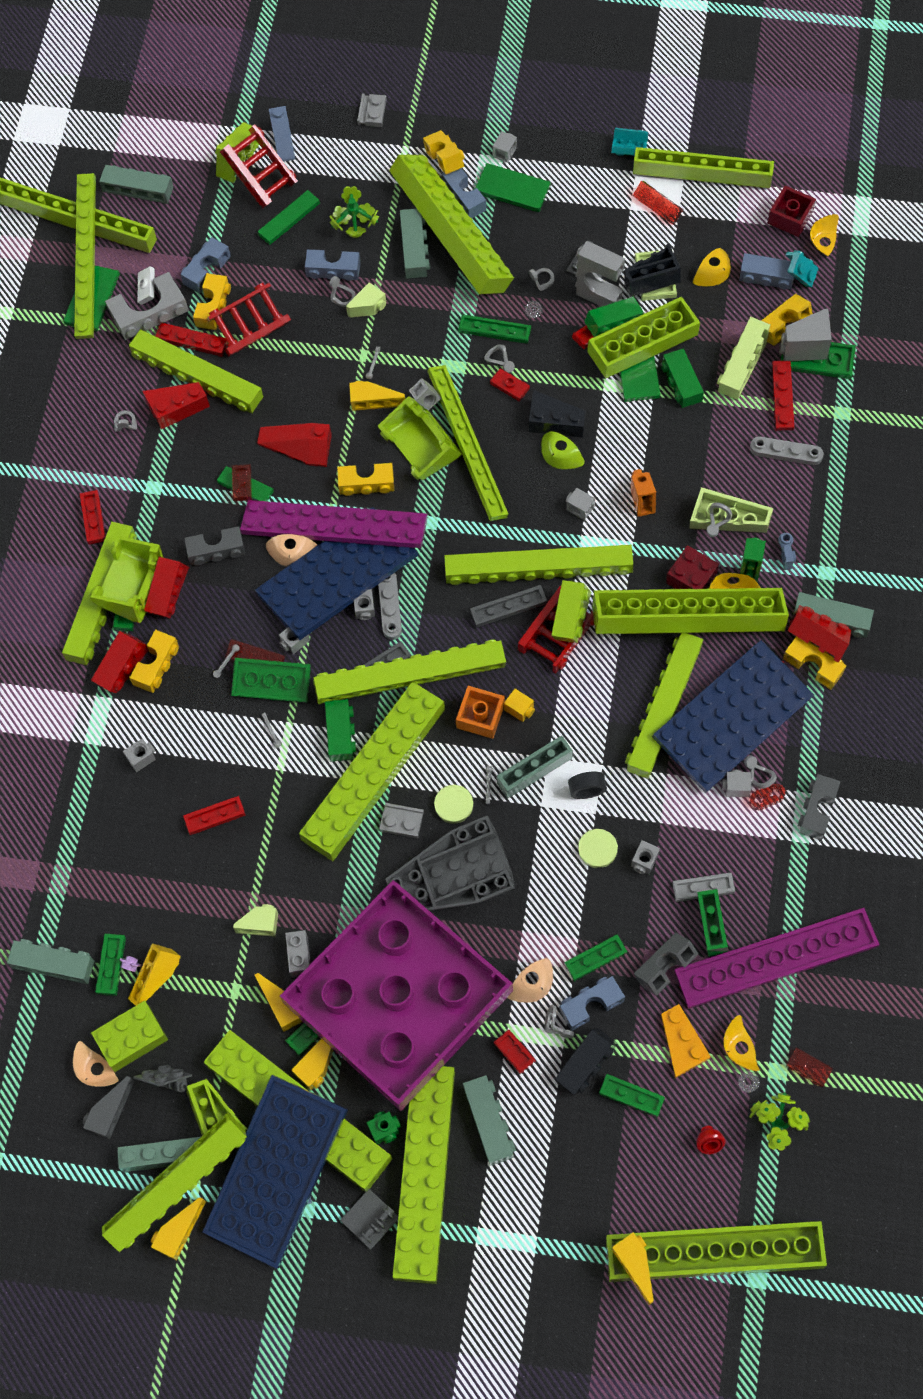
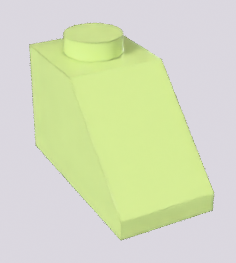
[346,283,386,317]
[233,904,278,936]

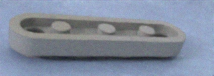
[750,437,824,465]
[378,573,402,640]

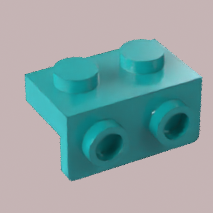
[611,128,649,157]
[785,250,818,287]

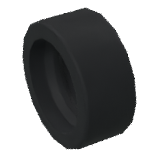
[568,771,607,799]

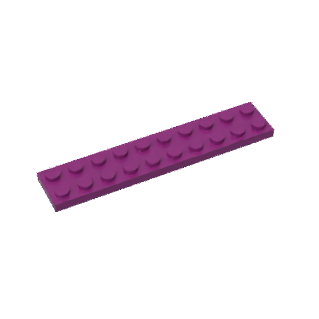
[240,500,428,548]
[674,908,879,1009]

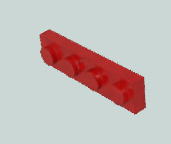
[155,323,228,357]
[772,361,795,431]

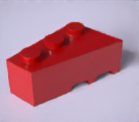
[143,382,210,430]
[144,557,189,618]
[788,605,851,663]
[91,631,148,693]

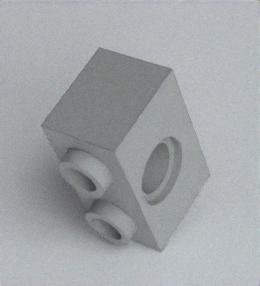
[285,930,311,978]

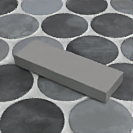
[672,873,735,902]

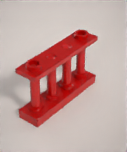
[220,124,297,208]
[207,283,291,357]
[518,586,595,674]

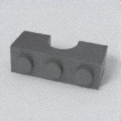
[185,526,245,566]
[797,774,840,840]
[634,933,698,996]

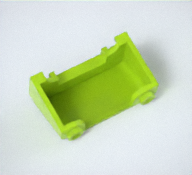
[378,396,462,480]
[90,536,164,623]

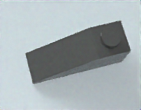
[83,1076,134,1140]

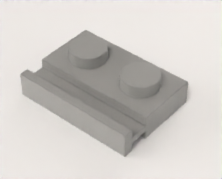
[357,94,387,127]
[379,803,424,839]

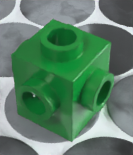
[367,1111,401,1144]

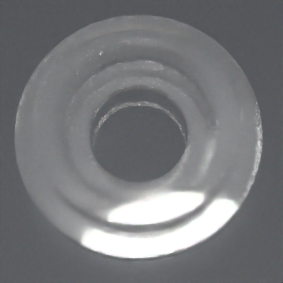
[525,301,542,318]
[738,1071,759,1093]

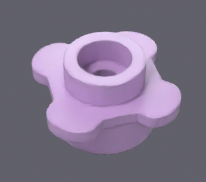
[120,956,141,972]

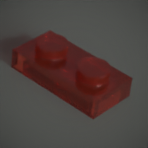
[232,464,252,501]
[786,1048,833,1088]

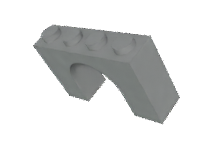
[575,241,625,306]
[105,272,189,340]

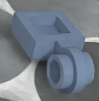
[778,533,796,570]

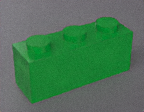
[585,296,644,337]
[661,348,704,408]
[738,538,766,582]
[325,699,356,762]
[697,889,728,956]

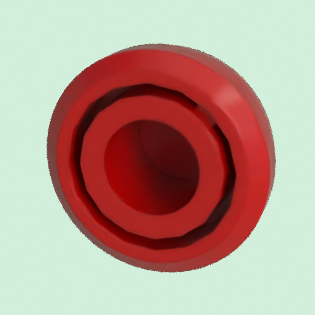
[696,1126,726,1154]

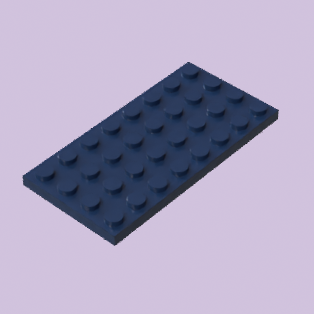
[255,507,418,640]
[652,640,814,794]
[203,1075,348,1269]

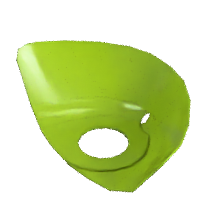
[541,431,584,469]

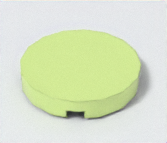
[434,785,473,824]
[578,829,618,868]

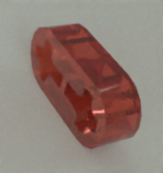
[749,784,786,811]

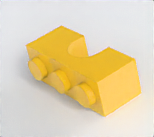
[423,130,465,174]
[193,273,231,330]
[761,294,813,346]
[337,463,394,496]
[130,630,179,693]
[783,636,846,690]

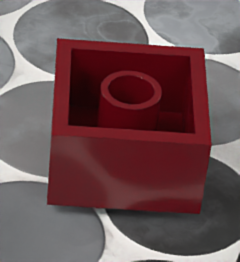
[767,186,816,237]
[666,545,719,589]

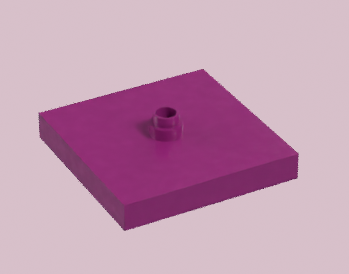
[280,880,513,1111]

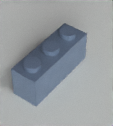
[739,253,794,289]

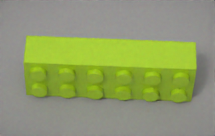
[588,296,700,379]

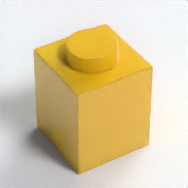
[504,689,535,722]

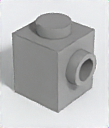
[722,770,751,797]

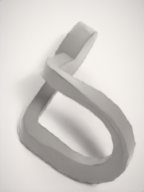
[529,268,554,291]
[329,276,356,307]
[484,345,515,373]
[114,410,137,432]
[706,503,732,537]
[744,755,777,789]
[544,1005,574,1038]

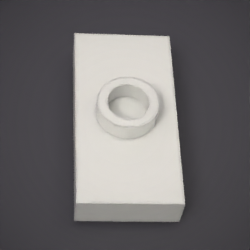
[137,266,155,305]

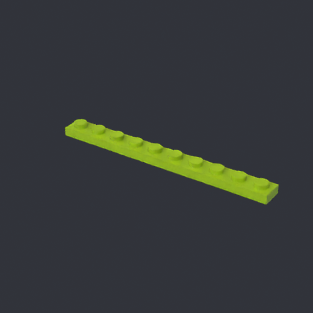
[74,173,96,339]
[428,365,508,521]

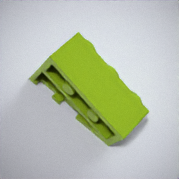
[215,122,259,183]
[551,580,592,643]
[187,1079,247,1136]

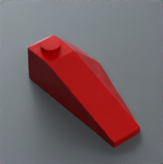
[258,423,332,467]

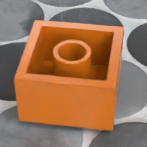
[456,686,505,739]

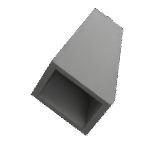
[780,309,832,361]

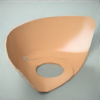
[266,534,318,567]
[507,958,553,1003]
[73,1041,119,1087]

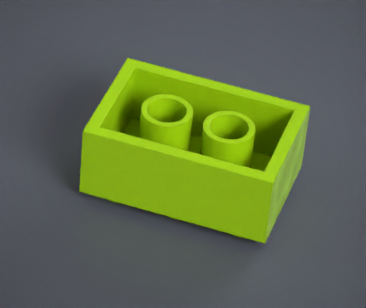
[91,1001,168,1072]

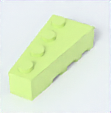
[717,317,770,400]
[690,488,773,533]

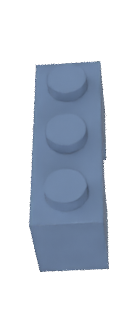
[441,168,486,218]
[180,237,231,294]
[305,249,360,281]
[559,976,625,1031]

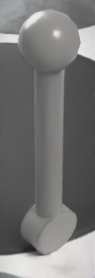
[366,346,380,379]
[213,644,239,678]
[262,712,281,748]
[485,766,493,804]

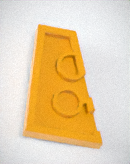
[661,1004,711,1078]

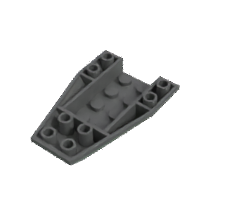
[386,815,515,911]

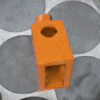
[631,469,656,517]

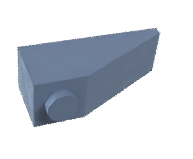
[269,106,296,162]

